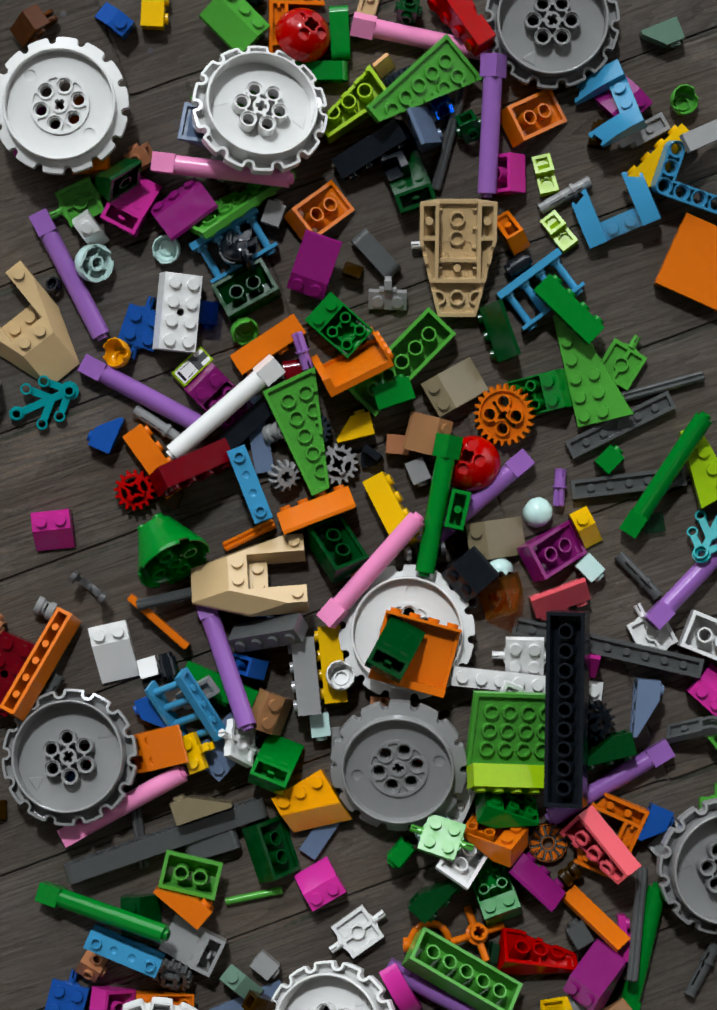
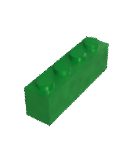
[532,274,605,345]
[185,660,259,709]

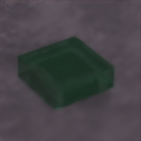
[645,512,666,534]
[488,940,500,964]

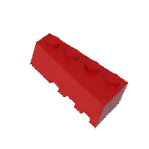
[427,0,496,56]

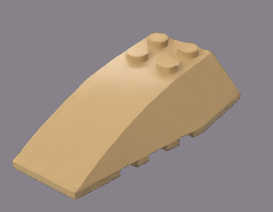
[419,199,498,317]

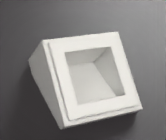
[136,655,160,679]

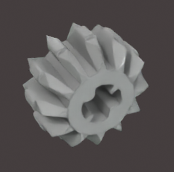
[267,459,300,492]

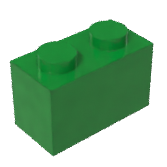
[371,374,416,411]
[444,488,472,532]

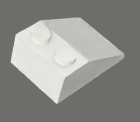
[88,619,139,684]
[435,838,488,890]

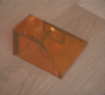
[479,572,523,620]

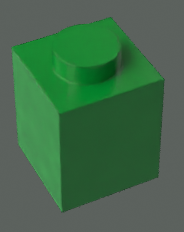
[593,444,624,475]

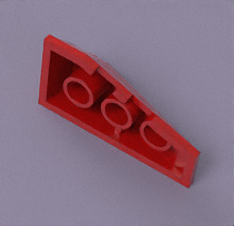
[497,928,578,975]

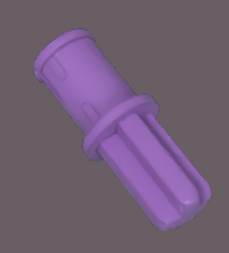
[292,331,314,370]
[552,468,567,507]

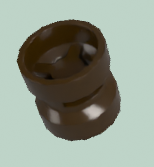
[557,861,584,887]

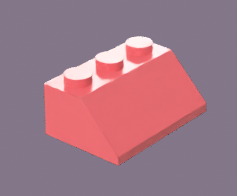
[528,577,591,621]

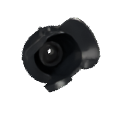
[218,227,258,273]

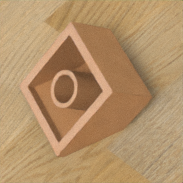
[402,411,453,458]
[252,688,294,736]

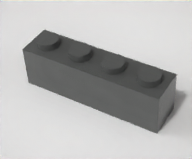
[228,613,309,653]

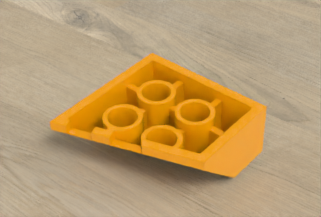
[271,769,353,832]

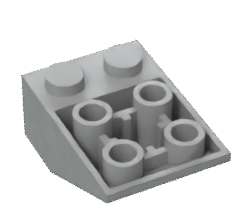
[159,914,227,977]

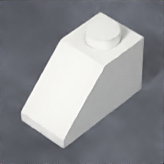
[72,209,110,245]

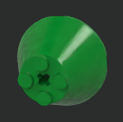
[137,513,210,588]

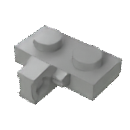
[368,276,407,310]

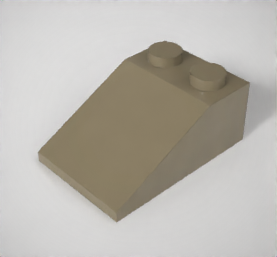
[420,357,489,418]
[465,516,525,560]
[169,793,234,826]

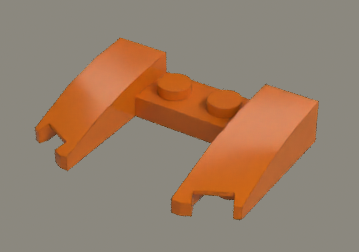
[267,0,325,61]
[573,792,650,879]

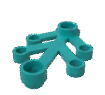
[9,375,79,430]
[687,510,717,564]

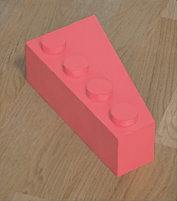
[559,805,641,885]

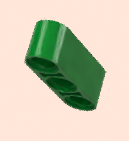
[329,5,351,61]
[295,61,348,83]

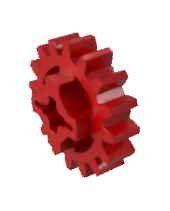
[114,469,156,511]

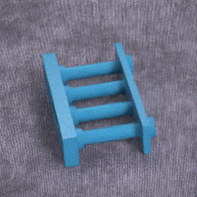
[189,207,279,284]
[495,248,585,332]
[226,444,273,525]
[144,667,226,742]
[83,923,166,978]

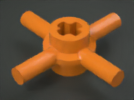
[449,905,505,962]

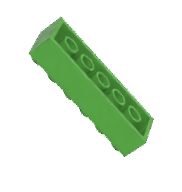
[348,307,456,417]
[401,927,523,1010]

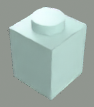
[574,553,605,583]
[309,712,331,741]

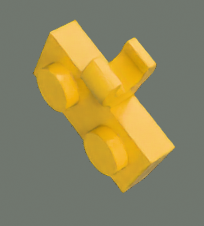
[182,731,215,775]

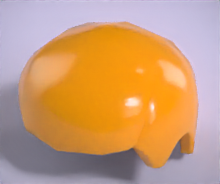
[103,337,131,369]

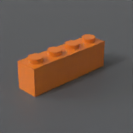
[230,313,306,376]
[122,424,182,499]

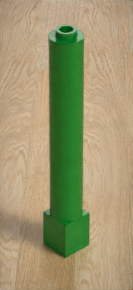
[619,411,713,539]
[415,433,463,577]
[35,881,171,944]
[620,882,665,1010]

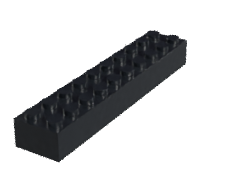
[544,610,590,809]

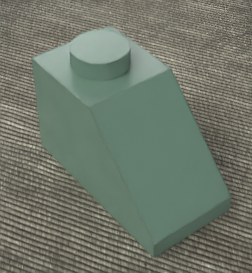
[639,16,685,49]
[219,964,264,999]

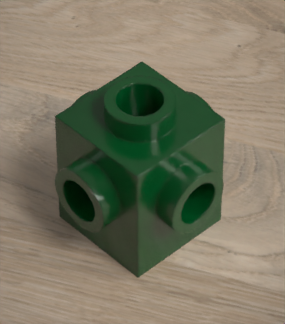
[394,0,423,25]
[454,109,481,144]

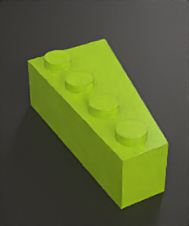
[323,64,386,144]
[678,429,717,509]
[466,763,544,795]

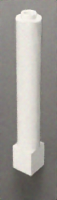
[166,354,286,460]

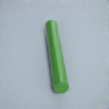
[225,886,283,905]

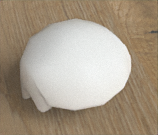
[325,660,355,691]

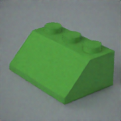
[199,0,270,52]
[158,849,223,900]

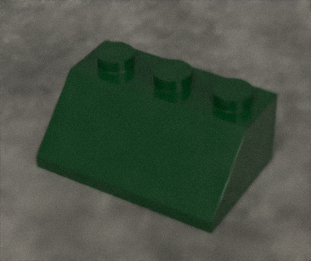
[211,258,282,323]
[476,299,521,364]
[304,514,369,583]
[242,815,301,884]

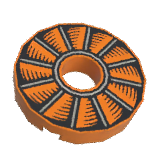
[529,824,567,862]

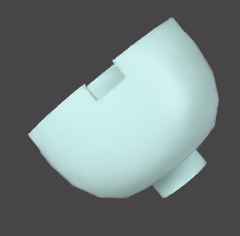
[74,244,114,283]

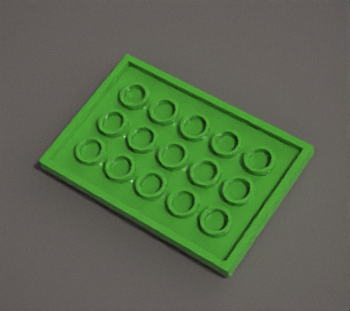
[466,690,545,766]

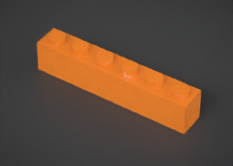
[0,607,82,722]

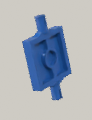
[118,296,156,360]
[45,969,91,1010]

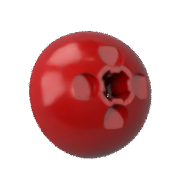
[275,8,330,62]
[451,435,501,491]

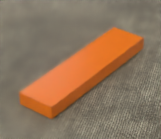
[127,594,191,649]
[561,885,631,953]

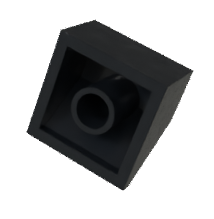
[441,545,500,602]

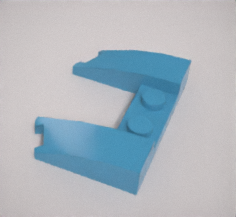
[575,59,647,148]
[571,172,661,249]

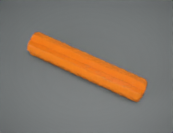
[222,519,276,551]

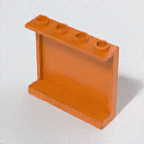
[653,213,717,312]
[311,327,394,397]
[368,607,462,698]

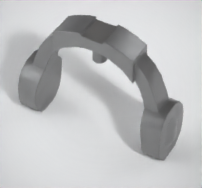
[404,541,446,565]
[68,570,108,605]

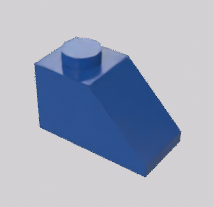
[94,2,136,41]
[87,417,126,455]
[232,651,269,680]
[133,696,167,727]
[638,802,675,841]

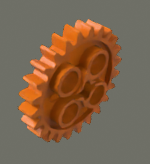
[473,383,536,446]

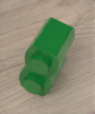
[386,836,416,869]

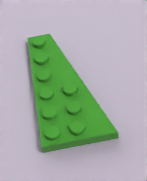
[365,34,483,123]
[188,170,297,239]
[553,315,634,428]
[262,367,330,496]

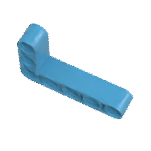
[651,140,717,215]

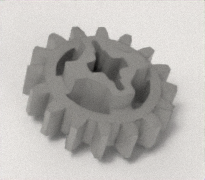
[325,443,359,485]

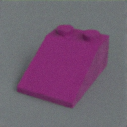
[592,76,653,119]
[286,229,343,300]
[516,519,587,582]
[563,939,628,1010]

